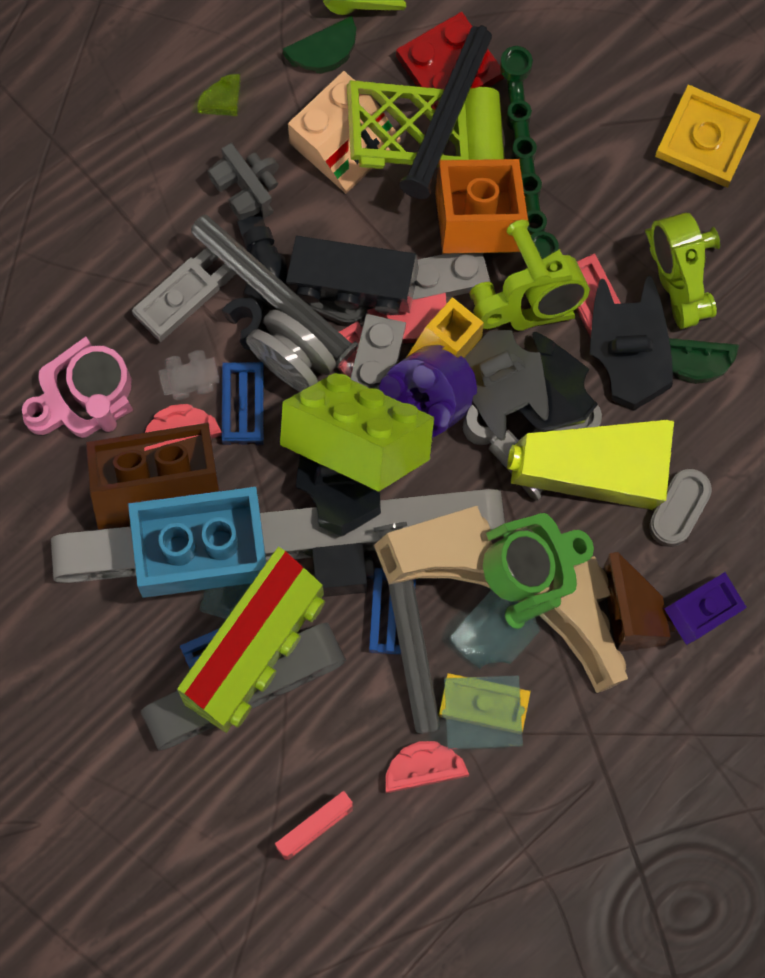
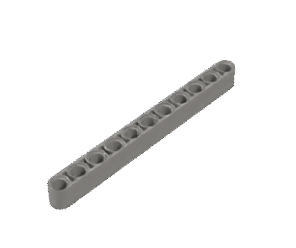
[51,489,505,583]

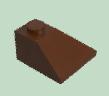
[603,552,675,652]

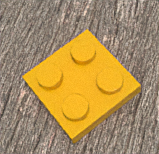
[655,84,761,188]

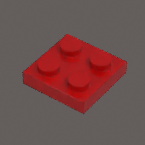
[396,12,504,110]

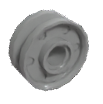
[246,310,336,392]

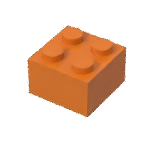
[435,159,528,254]

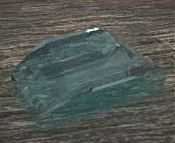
[449,590,541,669]

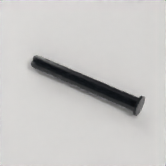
[399,25,492,199]

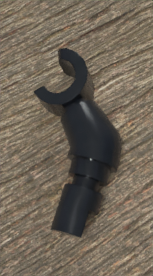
[222,216,288,350]

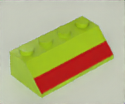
[177,546,325,733]

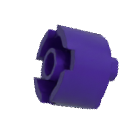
[379,345,478,437]

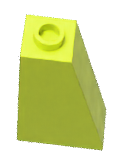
[507,420,674,510]

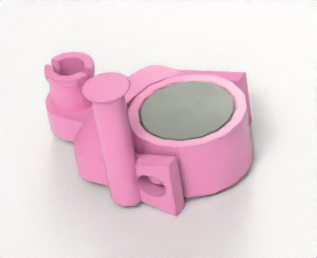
[22,336,133,438]

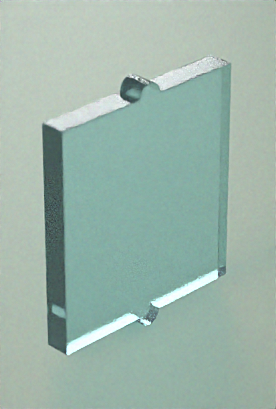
[442,676,525,750]

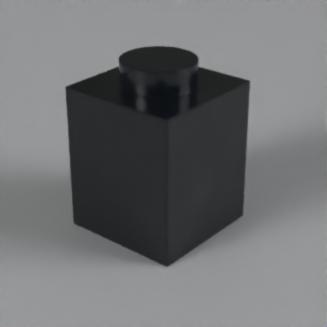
[312,543,374,597]

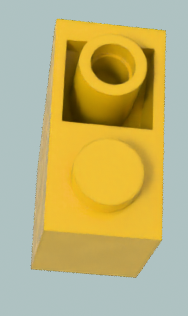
[406,297,484,358]

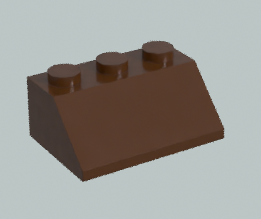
[86,423,219,530]

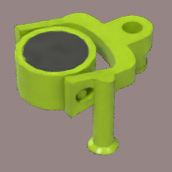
[645,213,720,329]
[469,220,590,331]

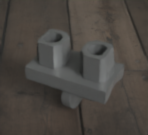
[208,142,279,220]

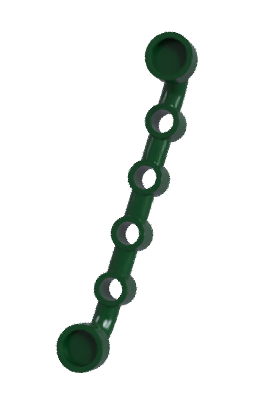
[500,46,559,259]

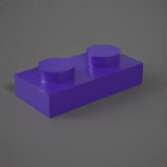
[664,572,747,645]

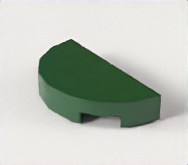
[282,16,356,74]
[669,338,739,384]

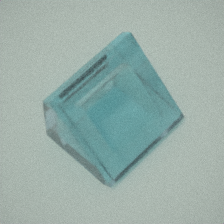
[199,583,252,619]

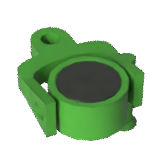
[483,513,594,629]

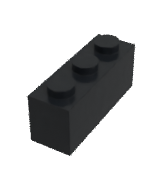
[286,235,419,315]

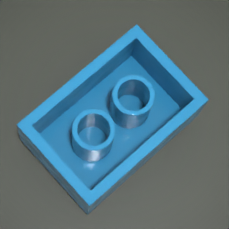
[128,487,267,598]

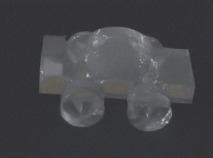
[159,350,220,400]

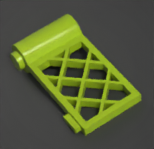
[347,80,504,169]

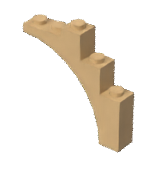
[374,506,628,693]

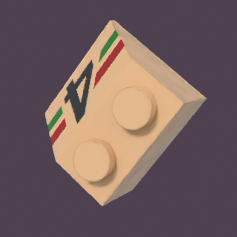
[288,71,401,194]

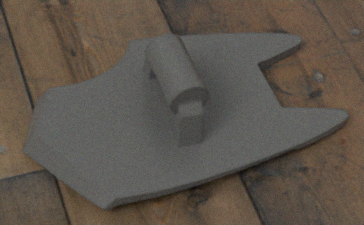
[465,330,549,441]

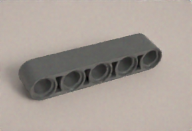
[141,623,347,751]

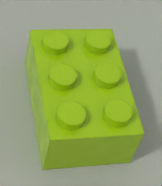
[280,373,434,491]

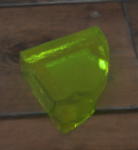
[197,74,241,116]

